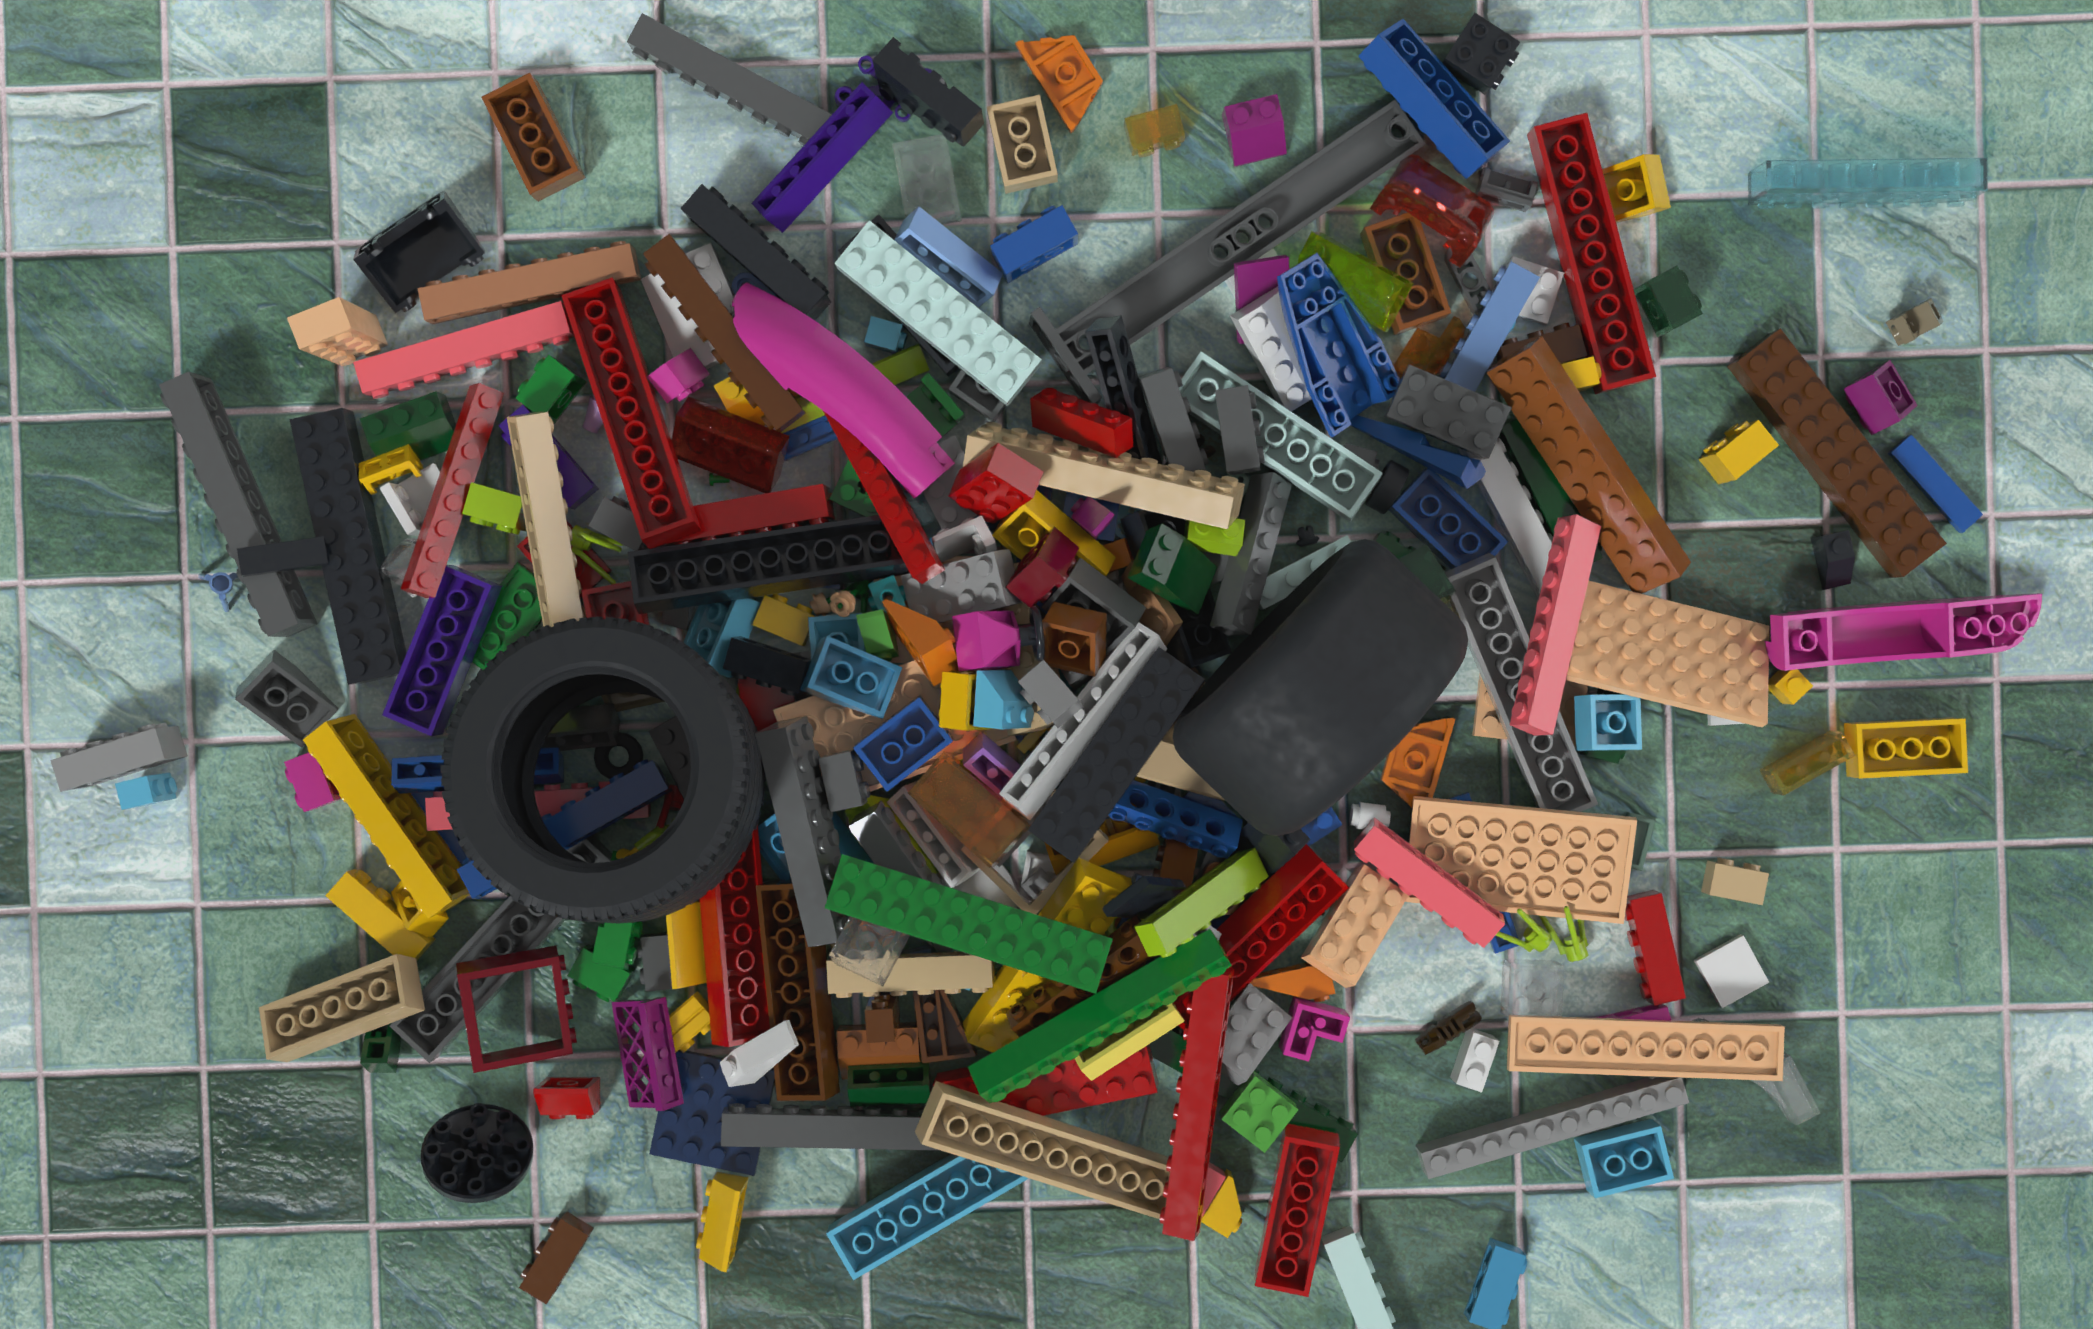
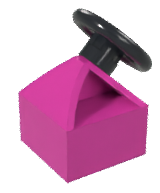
[952,606,1045,672]

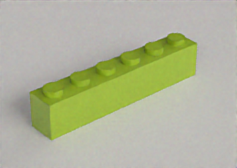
[1134,848,1269,958]

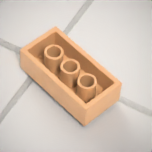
[287,297,388,366]
[1301,864,1409,988]

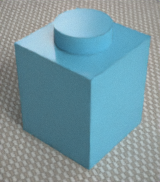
[864,316,907,354]

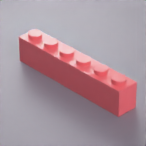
[1354,817,1505,948]

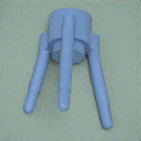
[198,572,239,612]

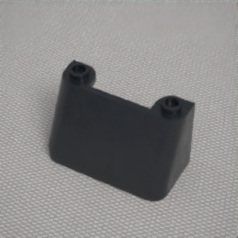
[353,191,485,313]

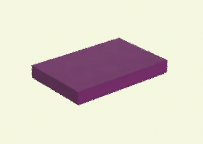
[1234,255,1289,344]

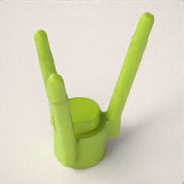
[570,525,623,584]
[1538,906,1589,962]
[1496,908,1552,952]

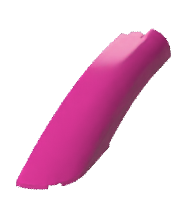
[732,282,955,499]
[1765,593,2042,671]

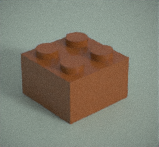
[1042,602,1107,677]

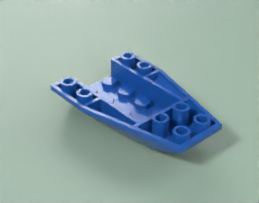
[1277,253,1400,438]

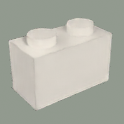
[1450,1028,1500,1092]

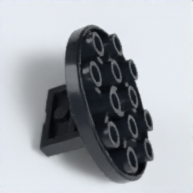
[421,1103,533,1203]

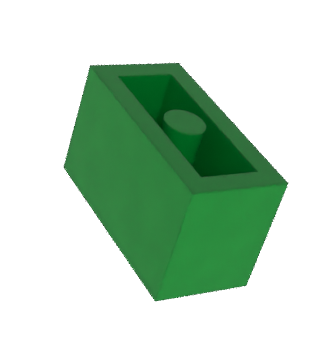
[567,944,635,1002]

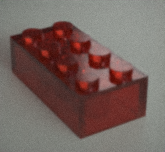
[671,396,790,493]

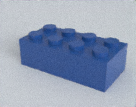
[1389,468,1508,569]

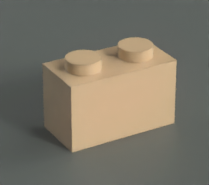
[1701,857,1769,905]

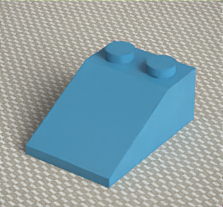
[800,636,902,719]

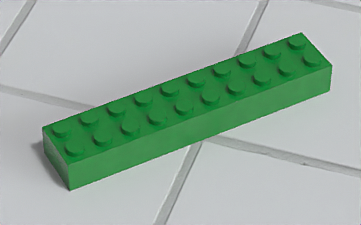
[825,854,1113,994]

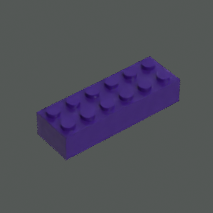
[382,565,502,736]

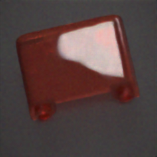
[1369,154,1494,268]

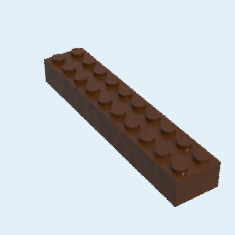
[1727,328,1947,578]

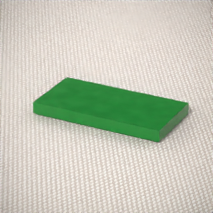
[472,562,542,670]

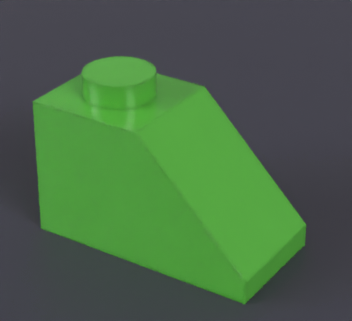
[856,609,899,662]

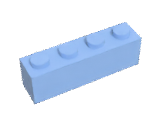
[894,207,1003,307]

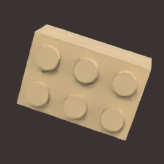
[987,95,1058,194]

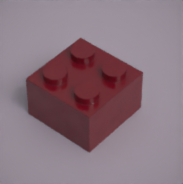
[1006,526,1079,608]

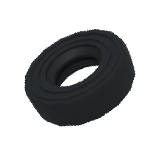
[594,732,643,779]

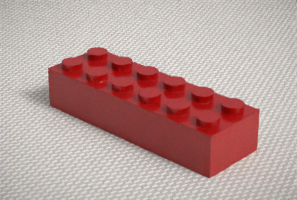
[666,484,835,545]
[1255,1124,1340,1297]

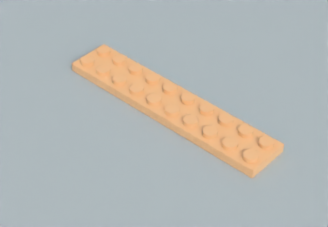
[1507,1015,1785,1081]

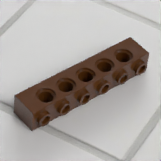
[1006,915,1154,1037]

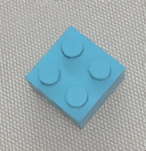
[1574,694,1642,751]

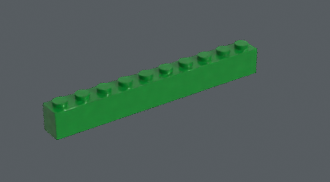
[968,929,1232,1104]

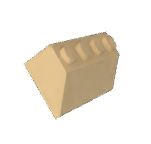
[1137,722,1225,801]

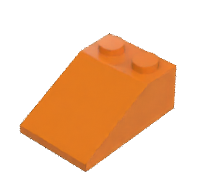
[882,599,959,686]

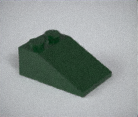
[1127,524,1217,616]

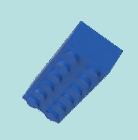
[1358,19,1510,179]

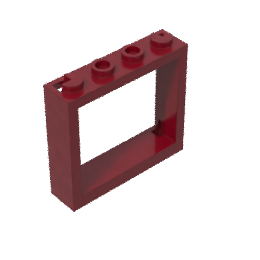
[456,945,577,1073]

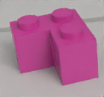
[1278,996,1350,1062]

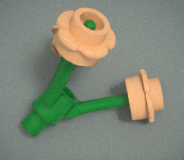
[809,579,873,617]

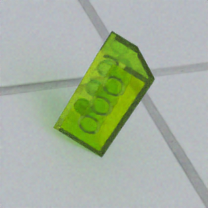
[1298,231,1414,332]

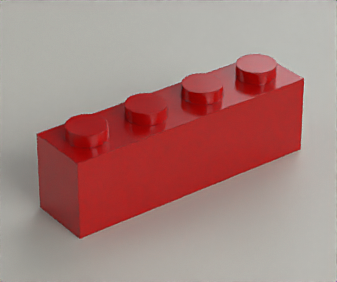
[1030,388,1133,458]
[1625,890,1686,1006]

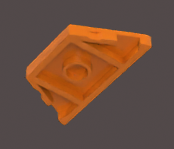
[1015,35,1103,133]
[1380,717,1455,808]

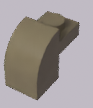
[1886,298,1944,346]

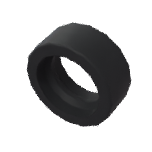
[1365,460,1409,514]

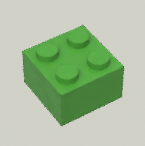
[1219,1071,1298,1153]

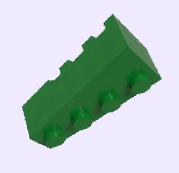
[592,851,643,970]

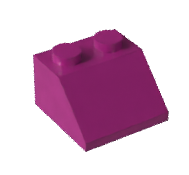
[1222,94,1287,167]
[1844,360,1918,435]

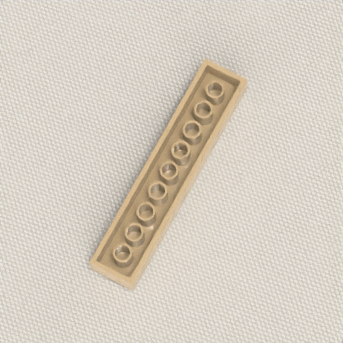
[963,422,1245,529]
[915,1081,1170,1219]

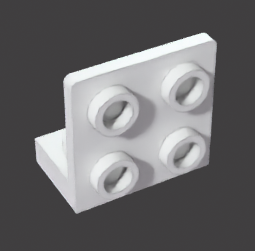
[380,463,440,536]
[932,515,997,563]

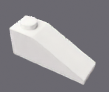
[720,1020,799,1087]

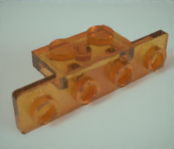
[1393,316,1465,379]

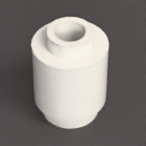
[1350,802,1391,830]

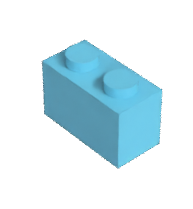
[115,773,177,810]

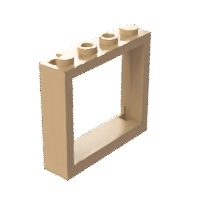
[961,787,1109,914]

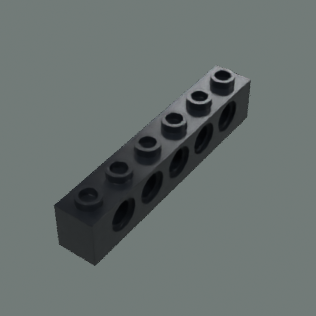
[1085,315,1162,464]

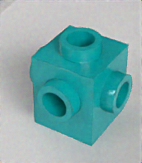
[868,575,907,614]

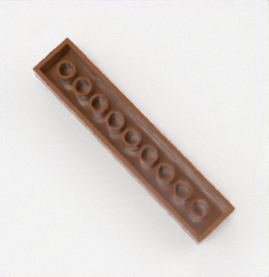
[1487,336,1691,594]

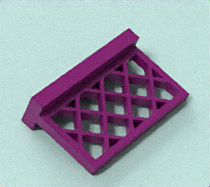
[611,997,684,1111]

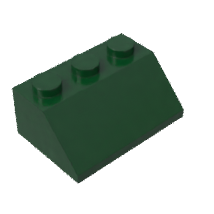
[359,391,456,461]

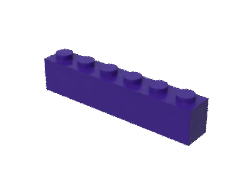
[751,82,893,233]

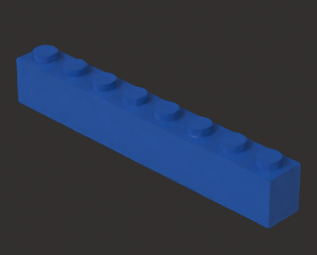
[457,759,672,899]

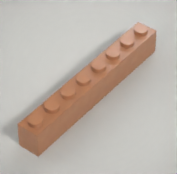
[417,241,641,324]

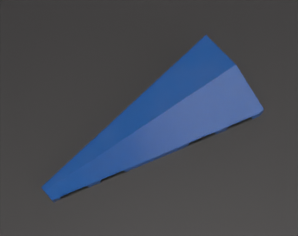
[1350,415,1486,489]

